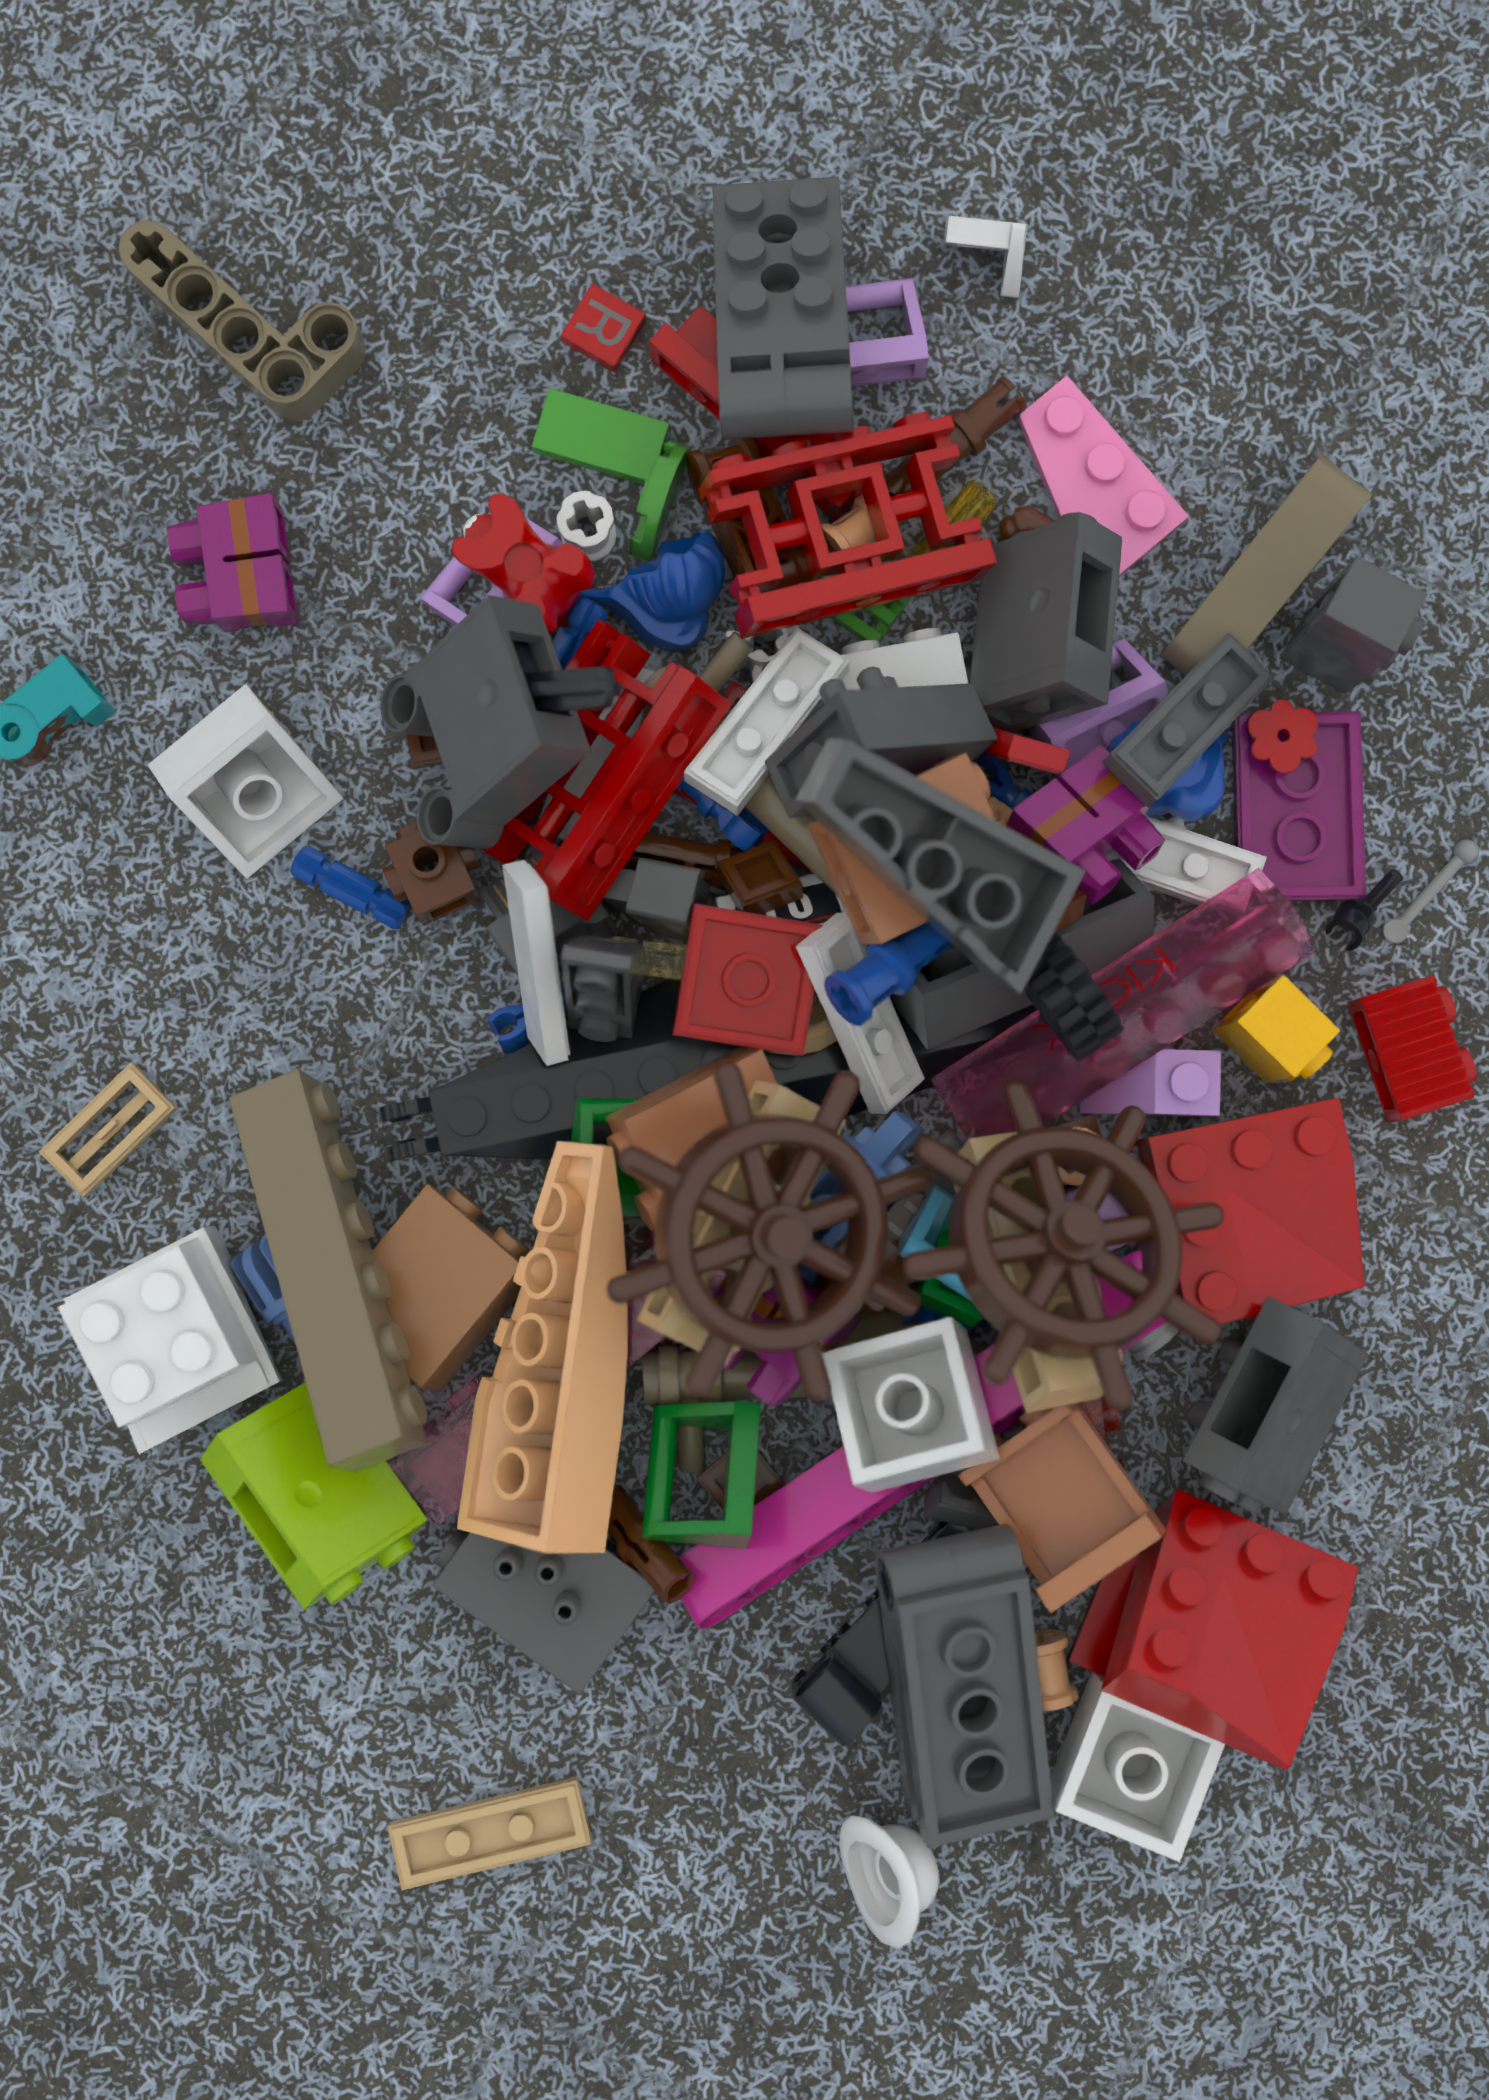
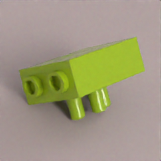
[200,1382,428,1611]

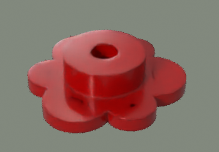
[1247,699,1318,774]

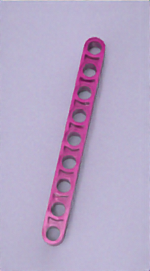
[679,1250,1167,1630]

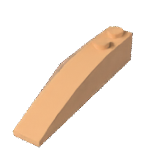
[457,1141,628,1553]

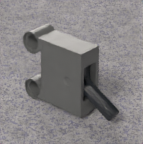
[380,595,622,849]

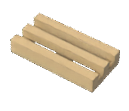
[39,1062,178,1197]

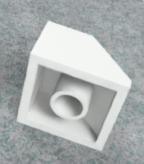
[148,684,344,879]

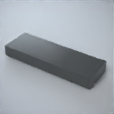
[1102,633,1275,808]

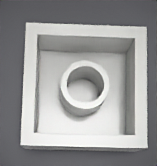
[823,1317,1000,1493]
[1050,1671,1225,1862]

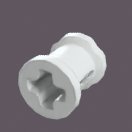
[556,490,617,562]

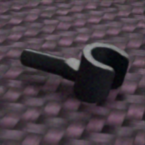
[1325,869,1403,951]

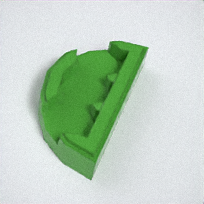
[629,440,692,561]

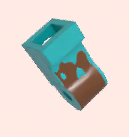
[0,654,116,767]

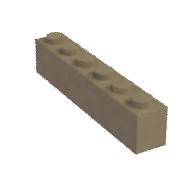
[229,1069,428,1472]

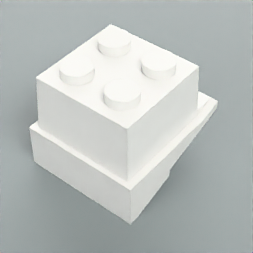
[58,1225,282,1454]

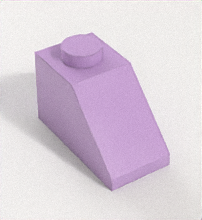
[1079,1049,1221,1118]

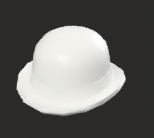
[839,1815,939,1949]

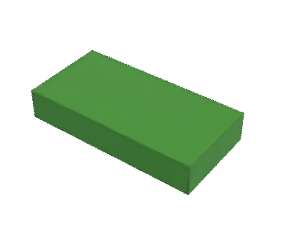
[531,388,670,485]

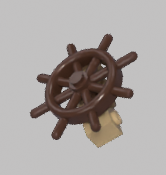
[607,1061,933,1401]
[902,1078,1224,1413]

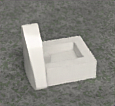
[943,216,1028,298]

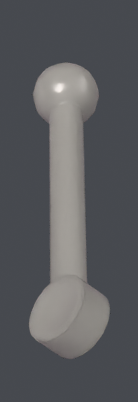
[1382,839,1479,944]

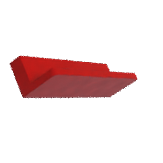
[649,307,884,521]

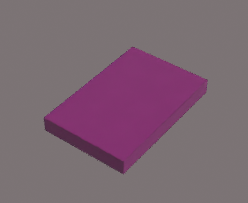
[1232,711,1366,902]

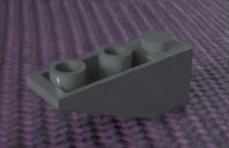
[561,934,646,1042]

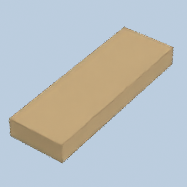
[387,1776,592,1890]

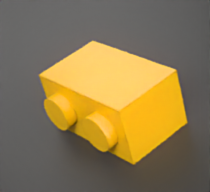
[1212,975,1340,1083]

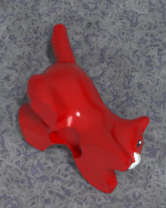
[451,493,595,634]

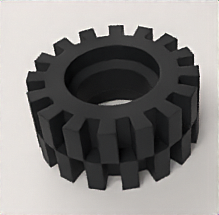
[1023,932,1124,1062]

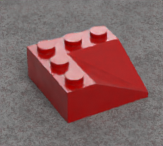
[1137,1098,1365,1324]
[1101,1489,1358,1770]

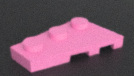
[1017,375,1189,577]

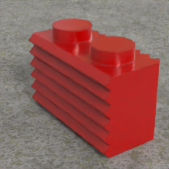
[1347,975,1477,1122]

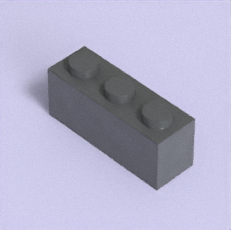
[1279,556,1428,694]

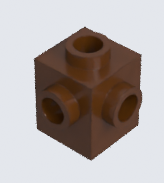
[382,821,481,926]

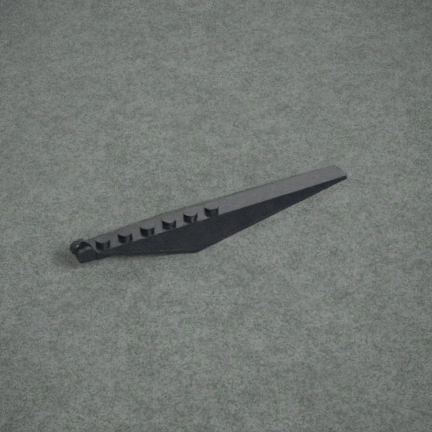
[379,936,1188,1162]

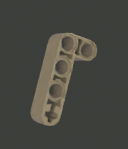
[118,220,366,422]
[1160,455,1373,676]

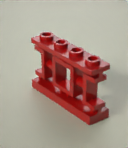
[698,412,997,639]
[482,620,732,922]

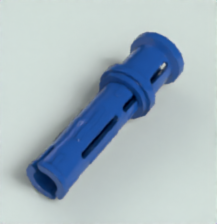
[824,922,953,1026]

